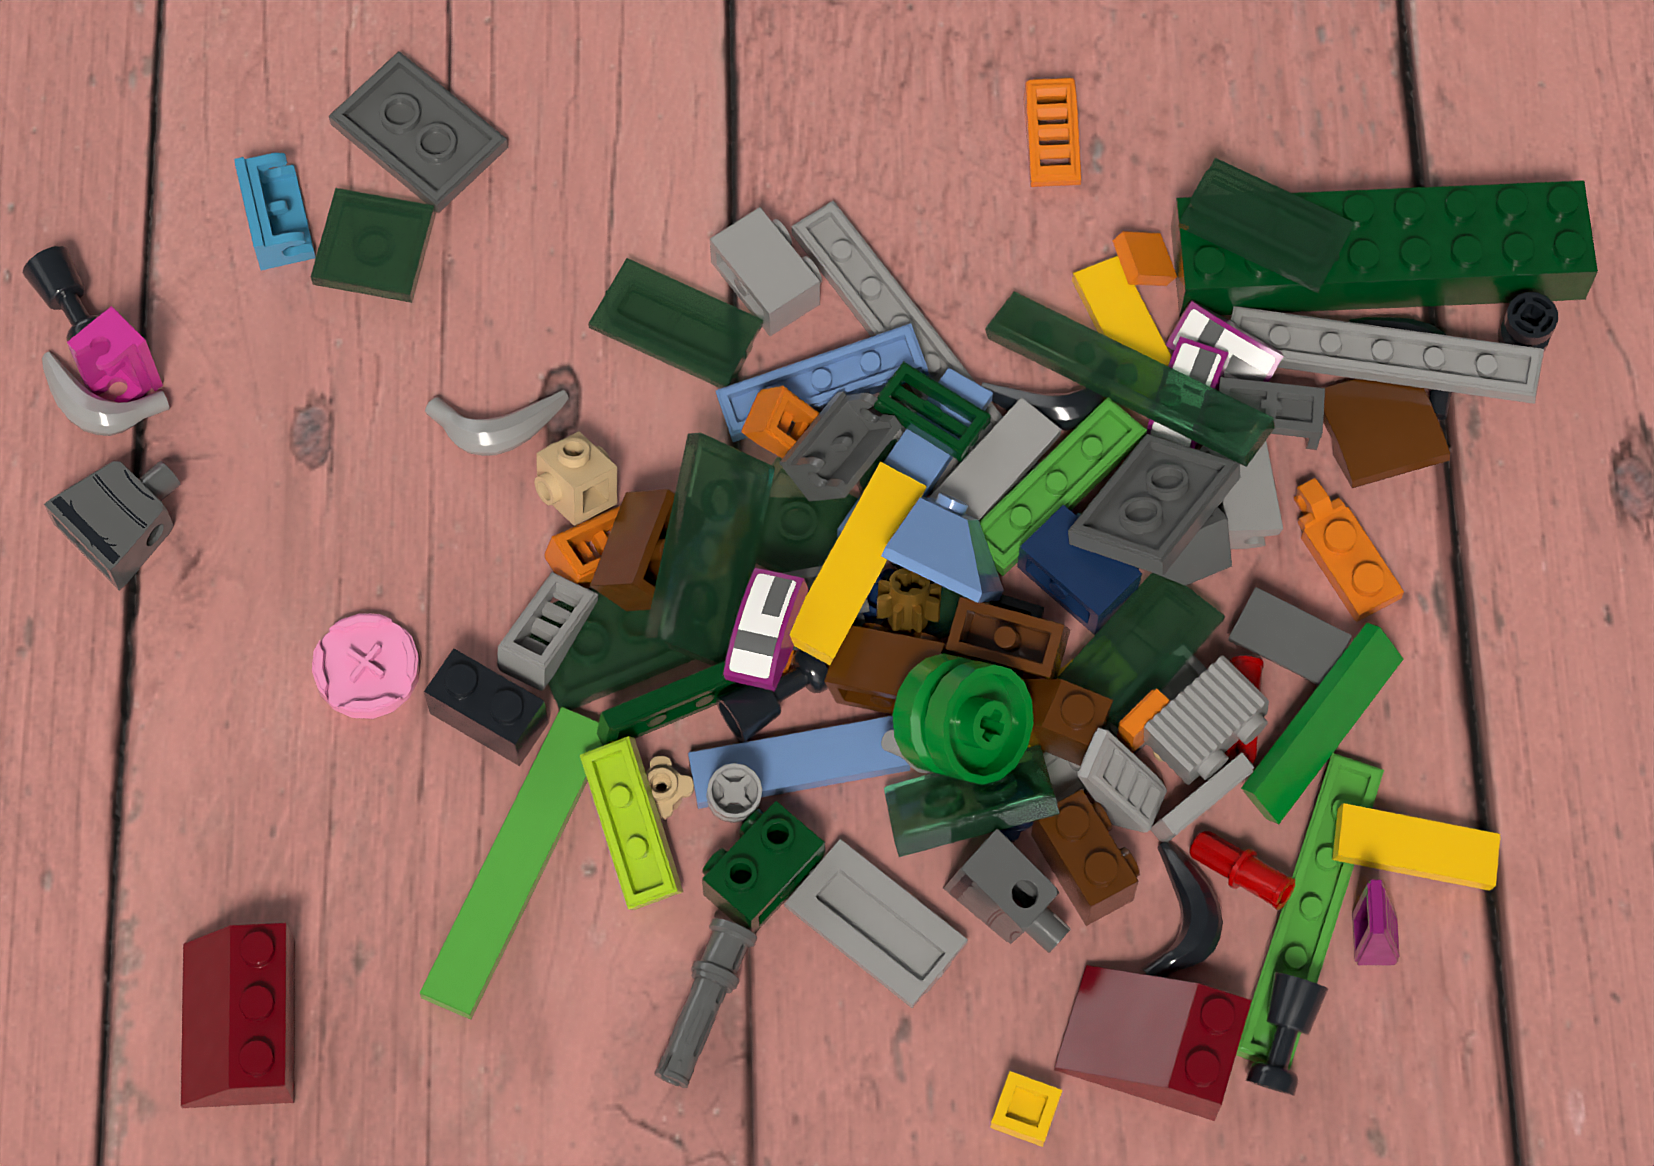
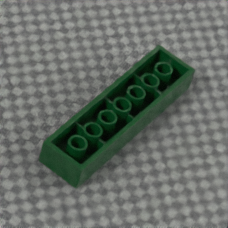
[1171,180,1598,317]

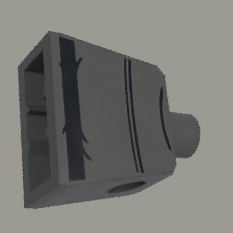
[44,461,181,591]
[943,829,1071,953]

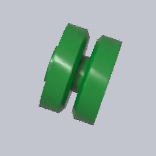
[893,653,1034,785]

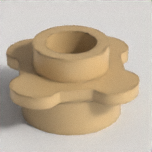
[646,756,694,819]

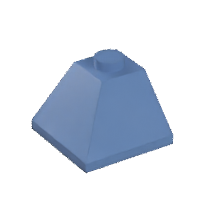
[881,492,1004,603]

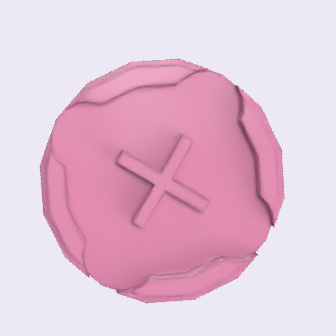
[312,614,420,719]

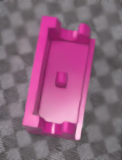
[67,306,163,402]

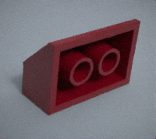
[181,923,295,1108]

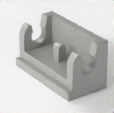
[1199,433,1283,549]

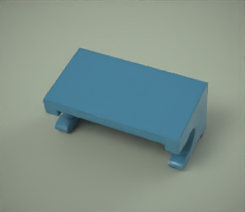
[234,153,316,271]

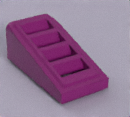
[1352,880,1400,965]

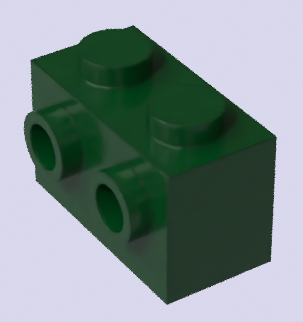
[702,801,825,934]

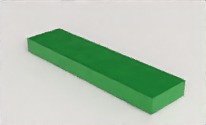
[1241,622,1404,825]

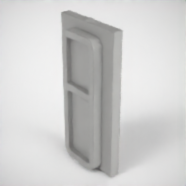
[784,839,968,1008]

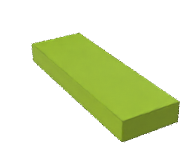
[580,736,683,910]

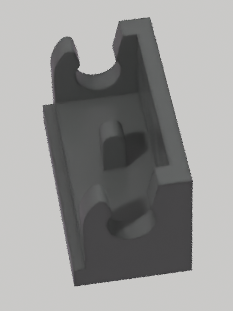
[1213,377,1325,450]
[779,391,902,501]
[1228,587,1352,686]

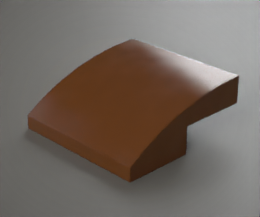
[1323,379,1450,488]

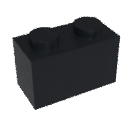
[424,648,549,766]

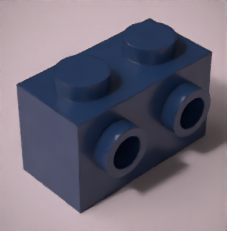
[1017,505,1142,635]

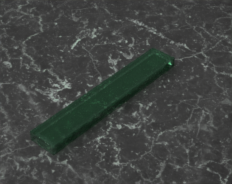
[985,291,1275,467]

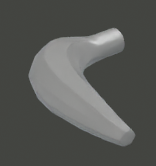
[42,352,169,436]
[425,390,569,456]

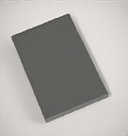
[329,51,508,214]
[1068,434,1241,576]

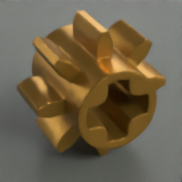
[876,568,941,634]

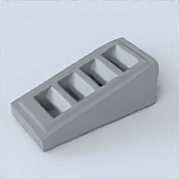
[497,572,598,691]
[1077,728,1167,833]

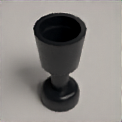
[23,246,100,342]
[716,650,828,743]
[1246,972,1328,1096]

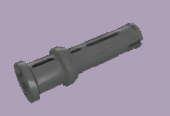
[654,918,757,1088]

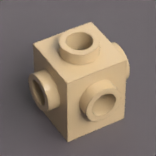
[534,431,617,526]

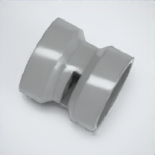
[706,763,762,823]

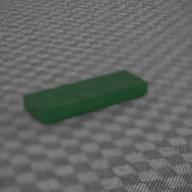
[597,661,744,746]

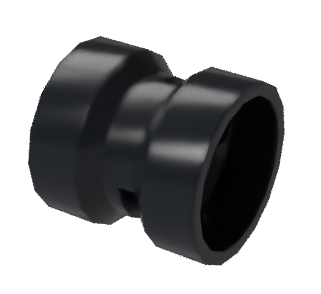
[1498,292,1558,352]

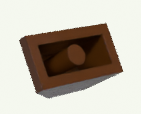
[1021,678,1113,766]

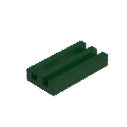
[874,361,991,462]

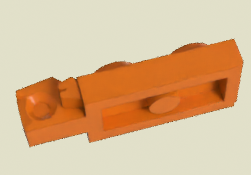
[1294,478,1404,622]

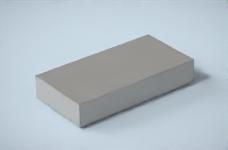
[1151,753,1254,843]

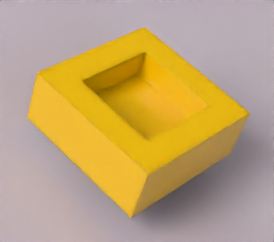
[990,1071,1063,1147]

